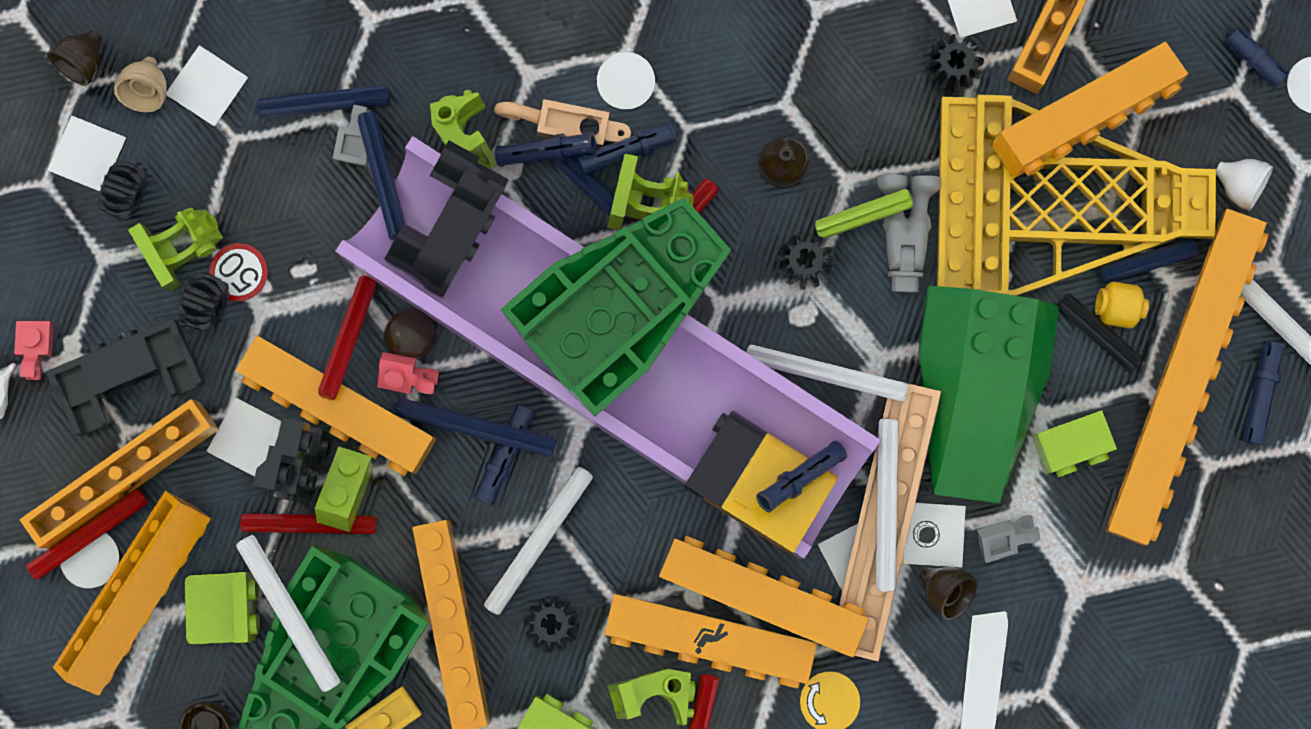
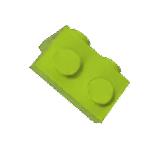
[185,572,260,644]

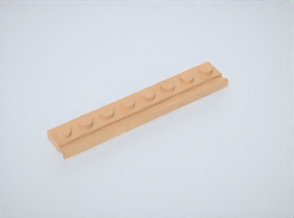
[829,383,942,661]

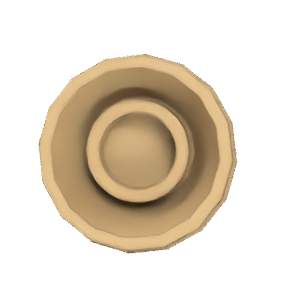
[114,57,167,112]

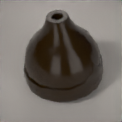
[47,30,102,86]
[758,137,810,188]
[920,567,977,620]

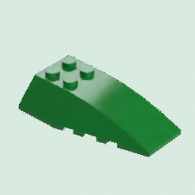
[500,198,731,417]
[918,286,1059,504]
[238,545,430,729]

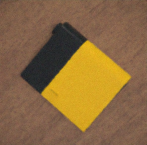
[684,410,838,555]

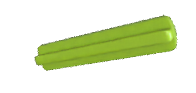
[815,189,913,239]

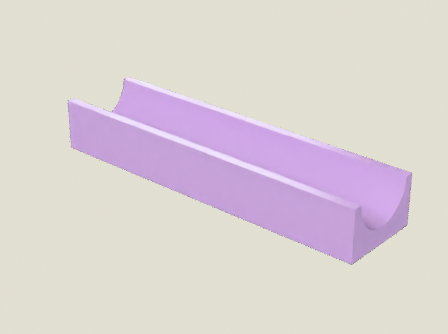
[335,137,881,559]

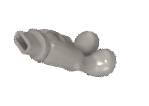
[877,174,941,293]

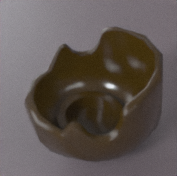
[383,309,437,360]
[179,701,232,729]

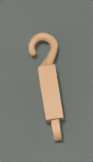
[494,99,631,148]

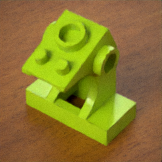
[430,90,498,170]
[607,153,693,230]
[128,208,223,292]
[607,669,695,725]

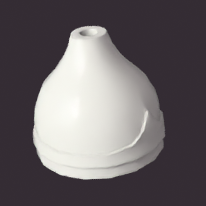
[1216,159,1274,212]

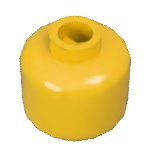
[1095,281,1149,329]

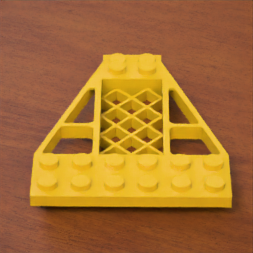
[937,95,1216,296]

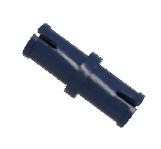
[1225,27,1290,88]

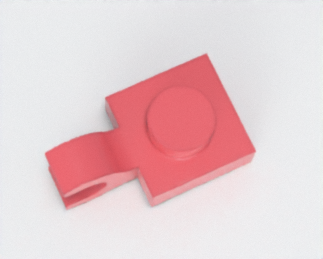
[14,321,54,380]
[377,352,439,394]

